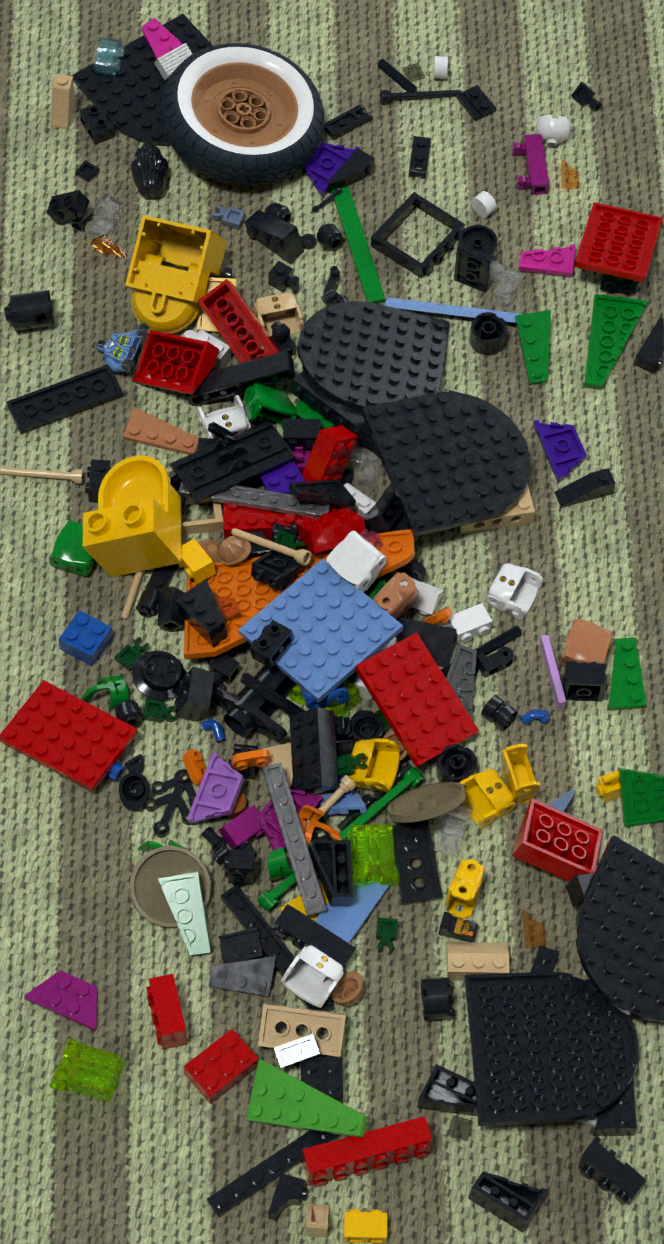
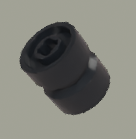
[481,695,518,731]

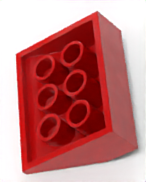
[132,330,219,395]
[512,798,603,882]

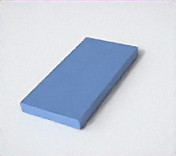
[315,863,390,943]

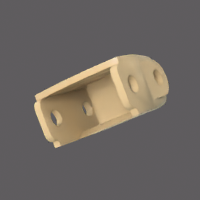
[253,292,304,336]

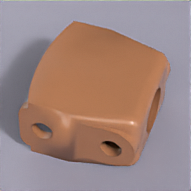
[373,572,419,620]
[560,618,613,667]

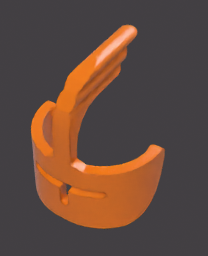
[298,805,341,844]

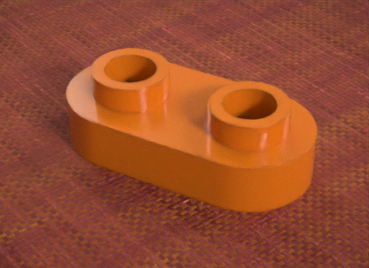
[422,606,452,625]
[183,749,206,786]
[231,749,271,771]

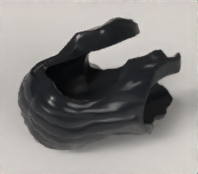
[131,143,169,199]

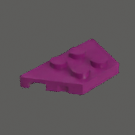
[257,788,323,851]
[24,970,97,1031]

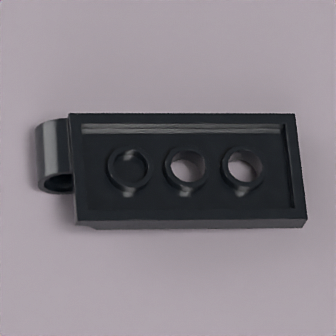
[388,820,442,905]

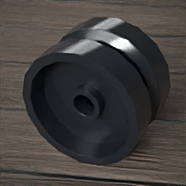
[458,225,498,265]

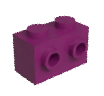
[218,805,264,849]

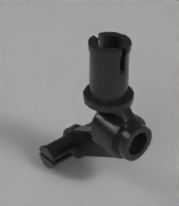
[321,266,348,306]
[202,827,256,865]

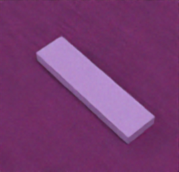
[540,635,566,711]

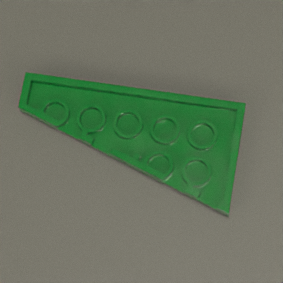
[584,294,648,389]
[618,767,664,826]

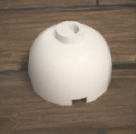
[536,115,571,146]

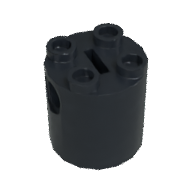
[4,290,55,331]

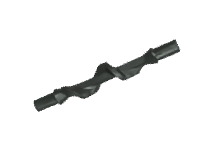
[337,763,412,831]

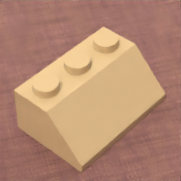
[446,942,509,981]

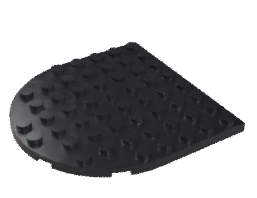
[71,14,213,146]
[297,301,449,411]
[361,392,531,537]
[576,835,664,1023]
[464,972,638,1126]

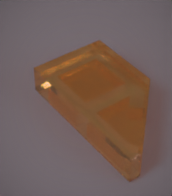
[561,160,579,189]
[91,235,127,259]
[213,593,242,623]
[522,911,546,948]

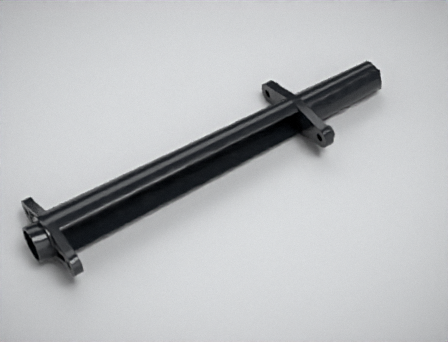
[211,515,427,742]

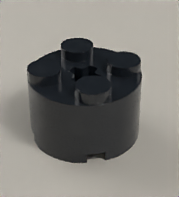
[469,312,507,355]
[436,744,477,783]
[421,977,453,1020]

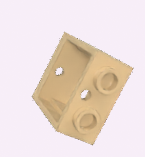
[181,497,224,535]

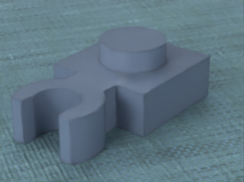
[212,205,245,229]

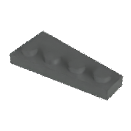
[446,644,477,719]

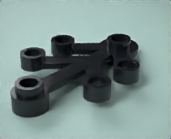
[144,769,196,838]

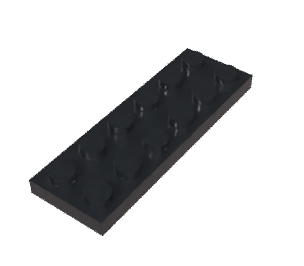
[6,364,123,434]

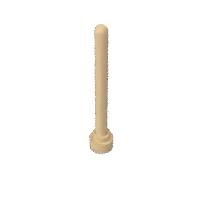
[0,467,84,484]
[231,528,311,566]
[121,571,144,620]
[284,775,357,850]

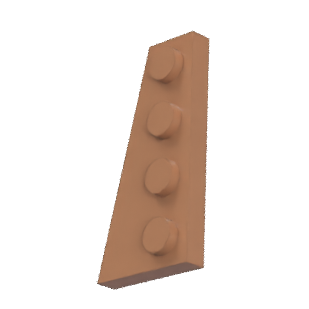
[123,407,199,455]

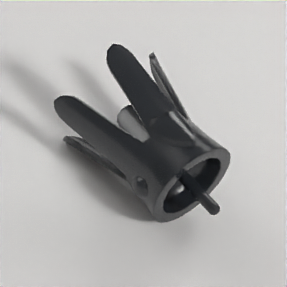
[70,213,95,231]

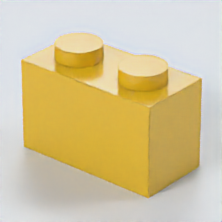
[178,538,216,584]
[344,1209,387,1244]

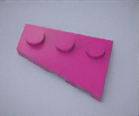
[141,18,183,59]
[519,244,576,277]

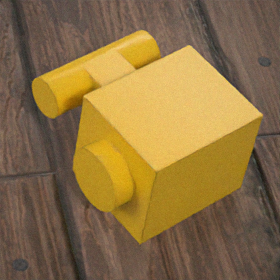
[595,771,621,803]

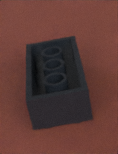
[289,707,338,795]

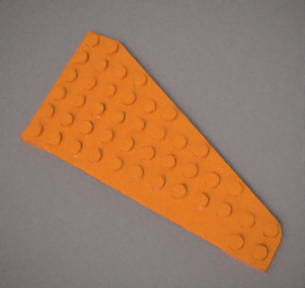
[184,529,415,659]

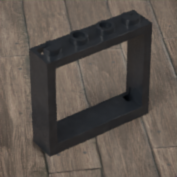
[371,192,465,279]

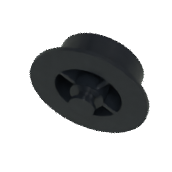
[132,651,185,701]

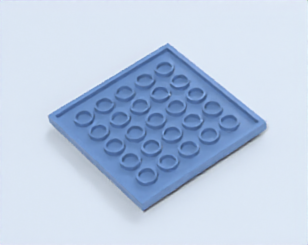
[238,559,404,703]

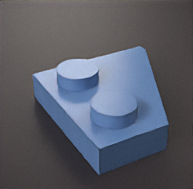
[318,788,367,815]

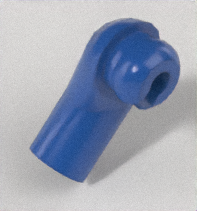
[520,709,550,725]
[202,718,225,742]

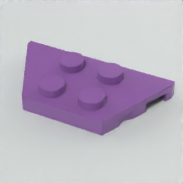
[187,753,245,823]

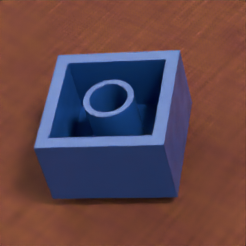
[59,610,113,667]

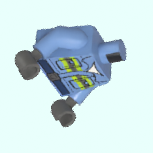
[97,322,150,374]

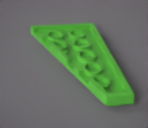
[246,1058,367,1138]

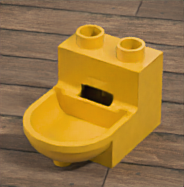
[125,215,227,334]
[82,455,181,577]

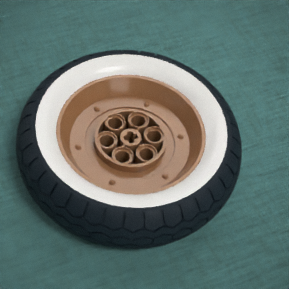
[161,43,324,187]

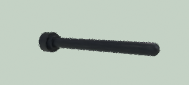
[380,90,463,104]

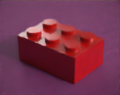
[302,425,359,481]
[297,508,367,554]
[146,973,187,1050]
[184,1029,259,1105]

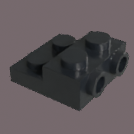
[251,550,305,590]

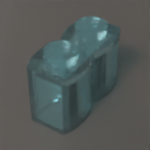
[94,37,124,75]

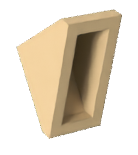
[306,1204,329,1238]

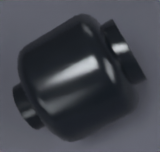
[264,202,291,223]
[316,223,343,250]
[115,700,142,728]

